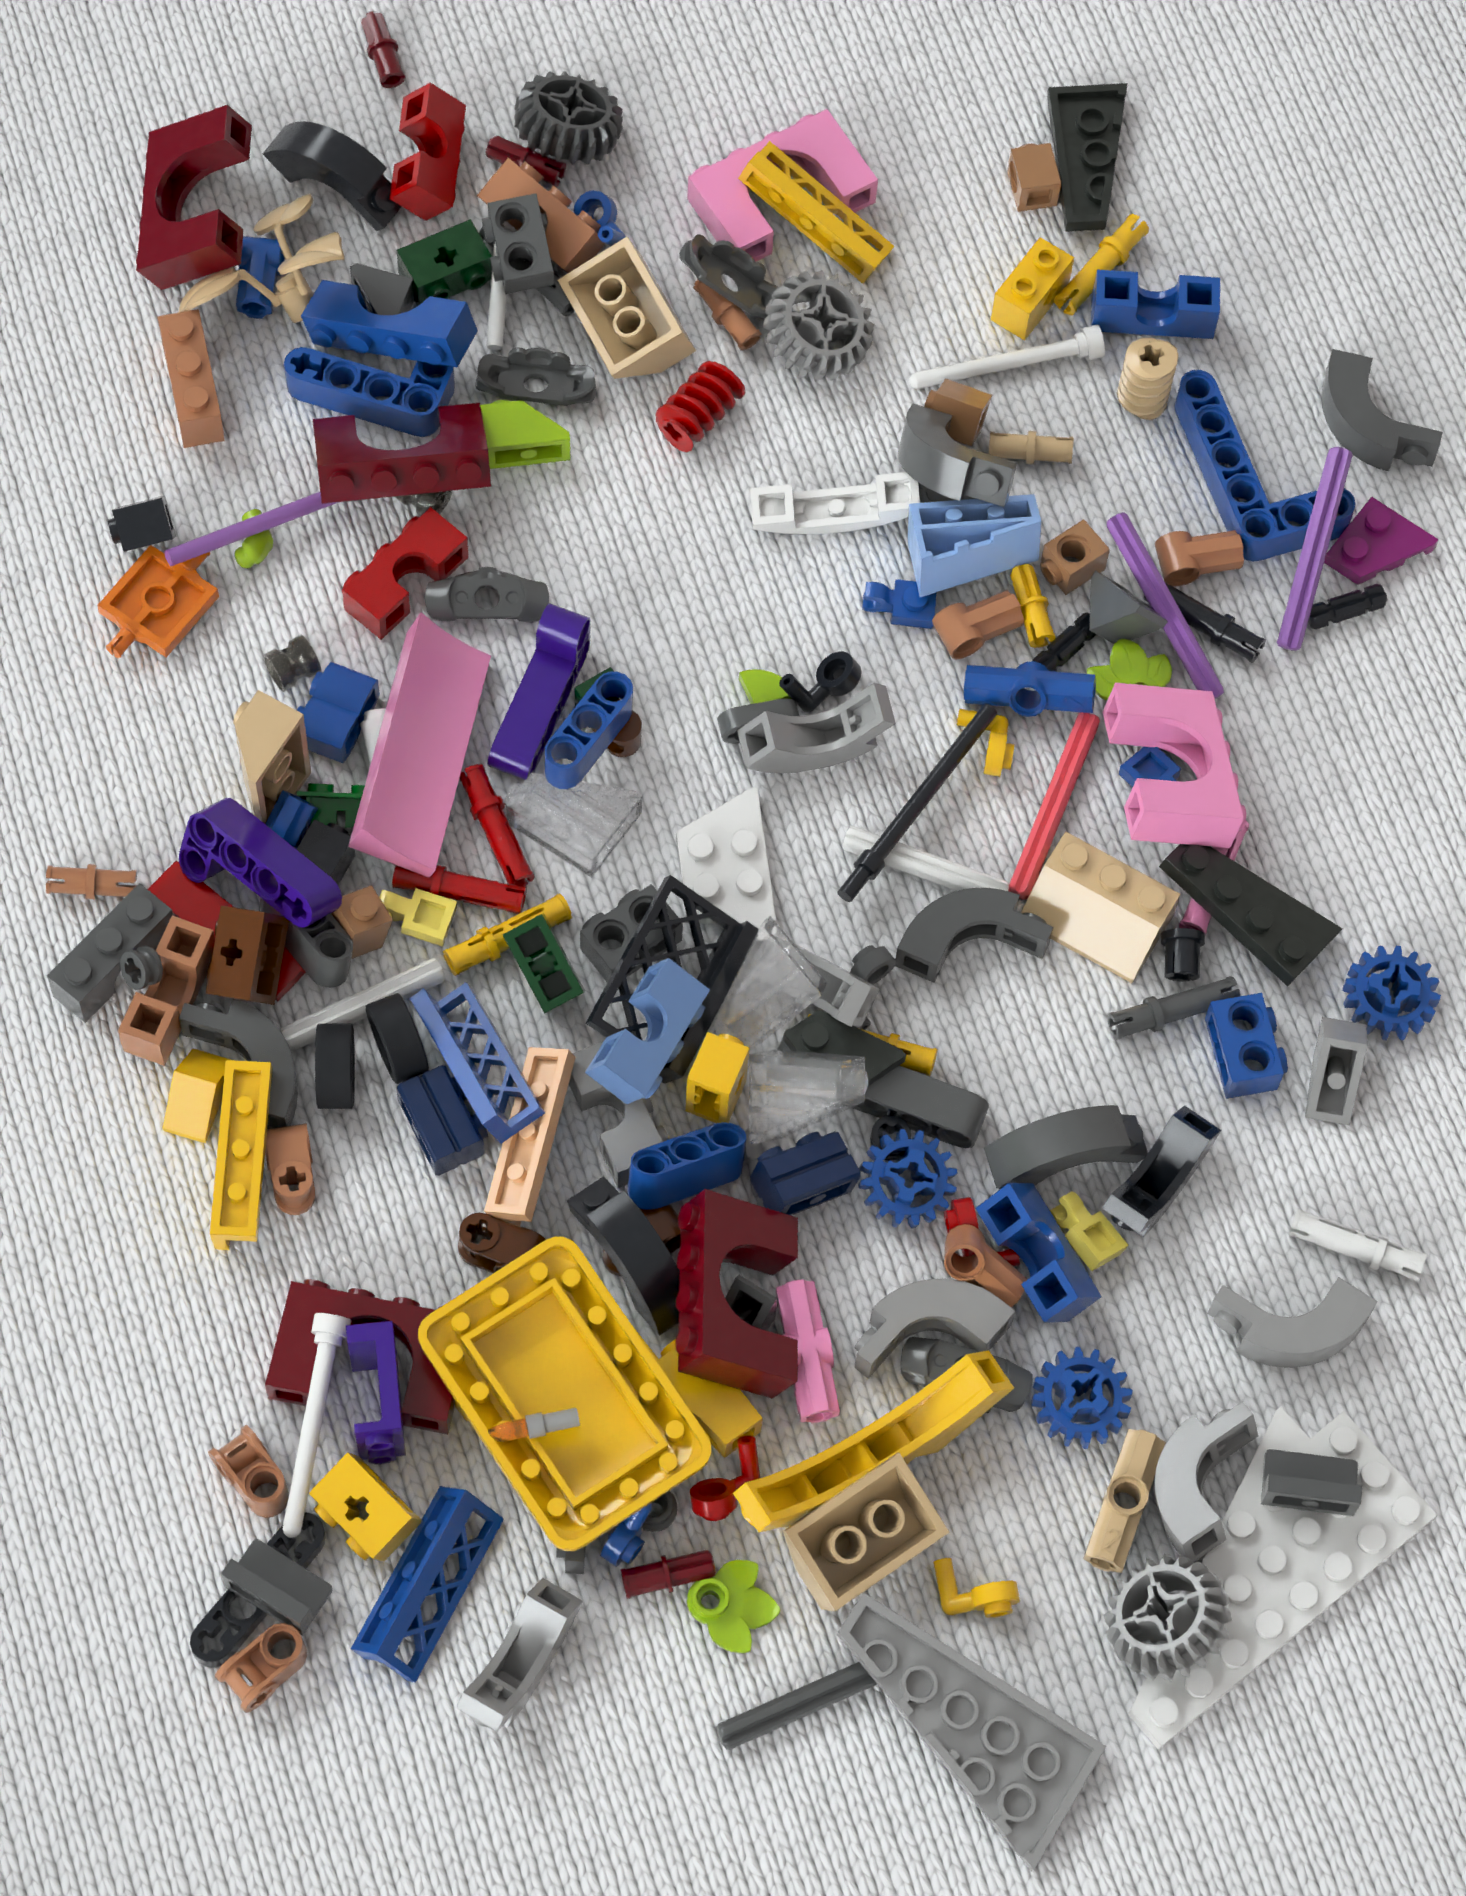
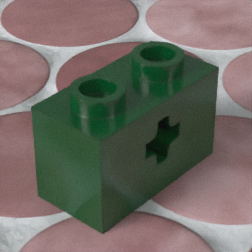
[396,219,492,306]
[503,913,585,1014]

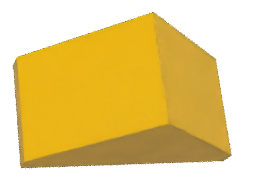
[162,1048,231,1143]

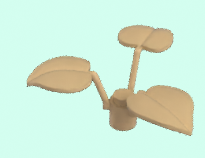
[179,194,344,323]

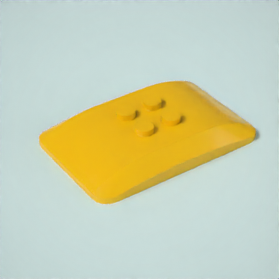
[418,1237,711,1551]

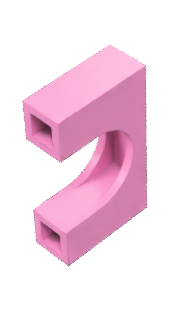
[687,109,878,262]
[1103,683,1246,848]

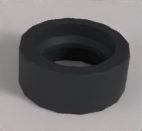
[366,993,429,1084]
[315,1023,355,1109]

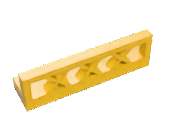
[738,141,895,284]
[210,1060,272,1250]

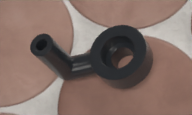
[779,651,862,712]

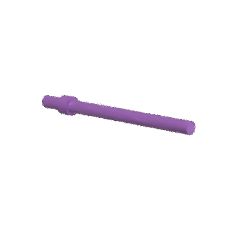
[164,492,356,566]

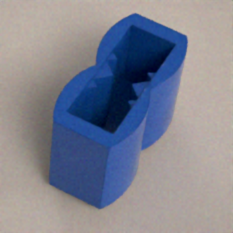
[297,662,380,764]

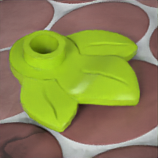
[1086,639,1172,700]
[687,1560,780,1654]

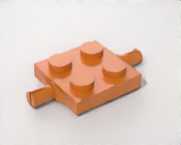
[97,545,219,658]

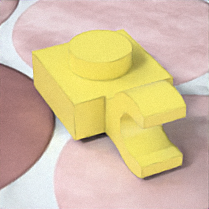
[379,888,457,947]
[1050,1191,1129,1271]

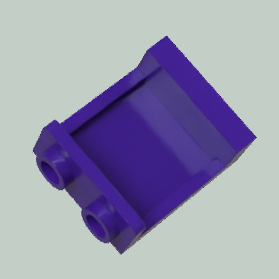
[346,1321,406,1464]

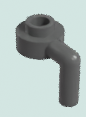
[850,945,896,1030]

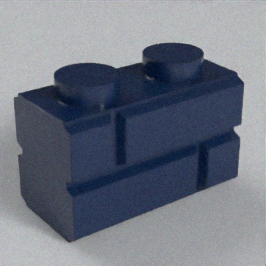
[396,1065,488,1176]
[750,1131,861,1216]

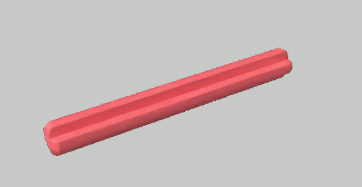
[1008,712,1100,900]

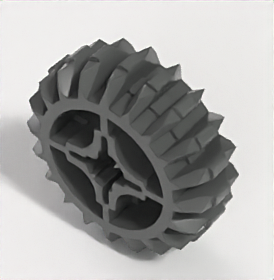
[514,71,623,165]

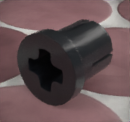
[1161,928,1205,982]

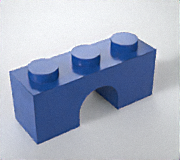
[1091,270,1220,339]
[975,1183,1102,1323]

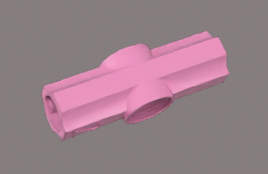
[775,1279,840,1424]

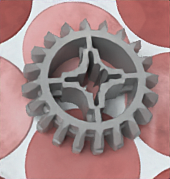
[763,270,875,382]
[1103,1553,1232,1682]

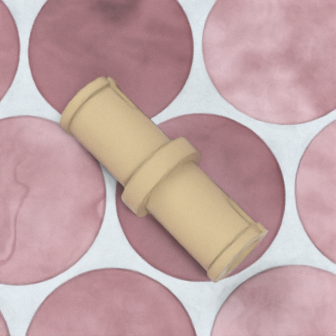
[989,431,1074,464]

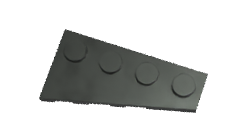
[1047,83,1128,232]
[1159,844,1343,986]

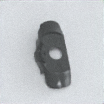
[679,234,778,319]
[475,348,596,406]
[425,567,549,622]
[900,1337,1033,1414]

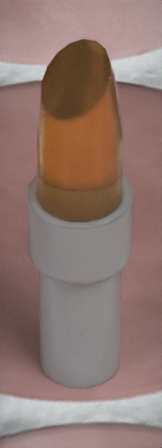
[488,1408,580,1442]

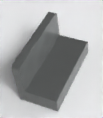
[1261,1449,1362,1516]
[221,1539,333,1636]

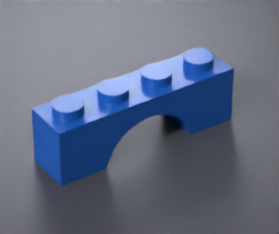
[301,280,478,367]

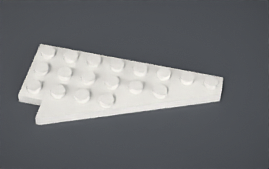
[1128,1407,1438,1750]

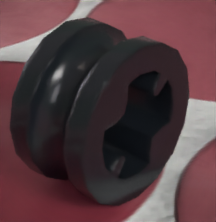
[870,1115,911,1161]

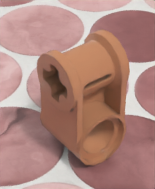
[265,1123,315,1215]
[208,1425,289,1518]
[215,1623,307,1713]

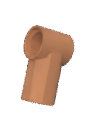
[1155,530,1244,587]
[932,590,1024,659]
[944,1224,1027,1307]

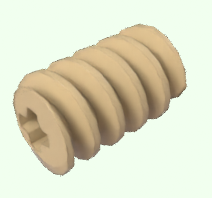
[1117,338,1179,420]

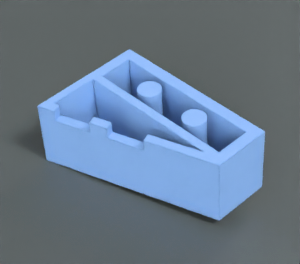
[908,494,1041,597]

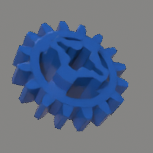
[1342,945,1441,1040]
[858,1129,958,1229]
[1031,1347,1133,1449]

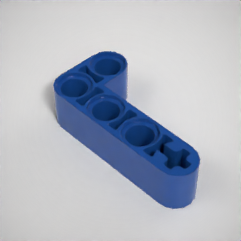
[284,347,455,437]

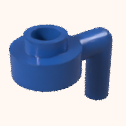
[573,190,626,246]
[600,1503,652,1567]

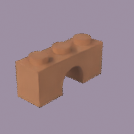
[477,158,606,273]
[157,309,225,448]
[118,916,215,1066]

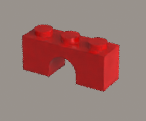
[389,82,466,221]
[342,507,469,640]

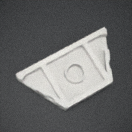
[676,787,778,945]

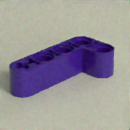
[487,603,590,781]
[179,798,342,928]

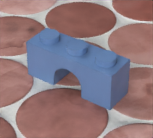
[585,958,710,1104]

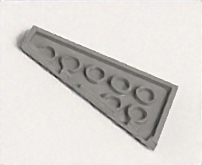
[837,1592,1106,1871]

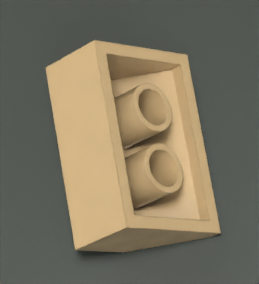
[558,236,696,379]
[233,690,311,824]
[1021,831,1181,983]
[783,1453,949,1611]

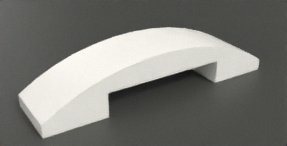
[750,472,920,534]

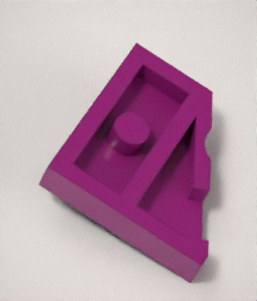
[1324,496,1439,585]

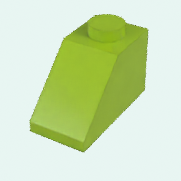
[480,400,570,469]

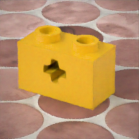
[991,237,1074,341]
[685,1032,750,1123]
[309,1452,423,1562]

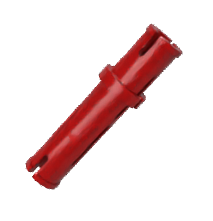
[459,764,535,887]
[392,865,527,914]

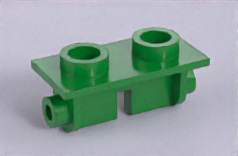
[297,783,365,828]

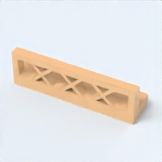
[484,1047,576,1227]

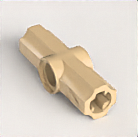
[1084,1429,1166,1573]

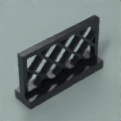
[585,875,761,1084]

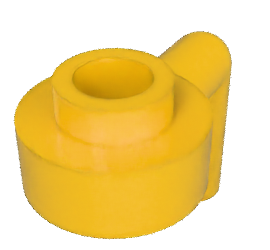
[957,708,1015,777]
[933,1558,1020,1618]

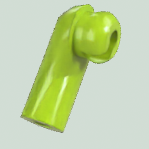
[234,509,274,569]

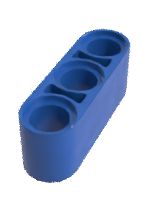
[545,672,633,789]
[627,1122,746,1210]

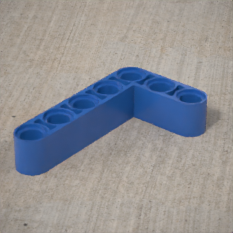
[1174,370,1356,562]

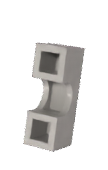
[569,1041,669,1188]

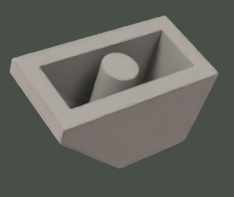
[1305,1017,1368,1125]

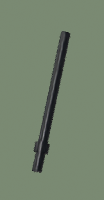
[837,704,997,902]

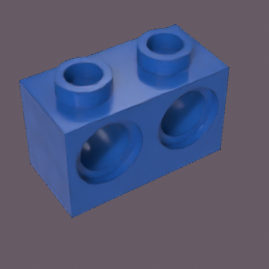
[1205,993,1288,1099]

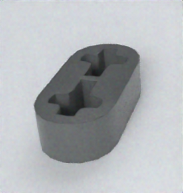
[717,698,799,744]

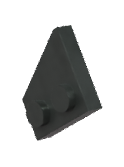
[783,1009,906,1108]

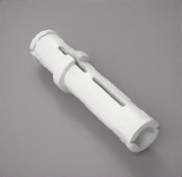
[1289,1208,1427,1281]

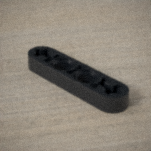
[190,1512,326,1668]

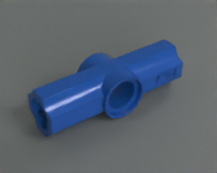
[964,661,1096,717]

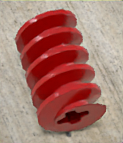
[655,361,746,452]

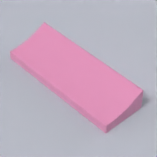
[348,613,491,878]

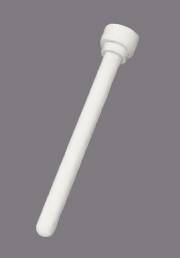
[909,325,1105,389]
[283,1313,351,1538]

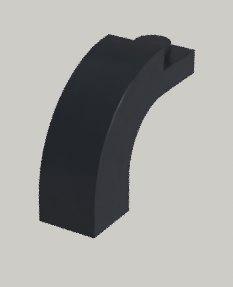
[263,121,402,231]
[1102,1105,1222,1237]
[567,1176,680,1336]

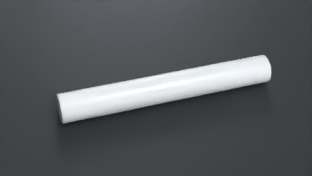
[486,227,512,350]

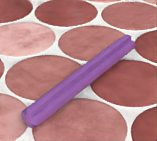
[1277,447,1353,651]
[1107,512,1223,699]

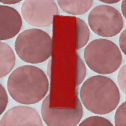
[147,861,306,1002]

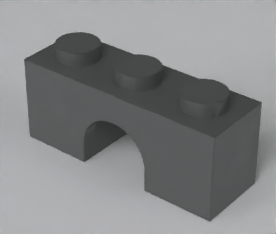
[47,883,173,1023]

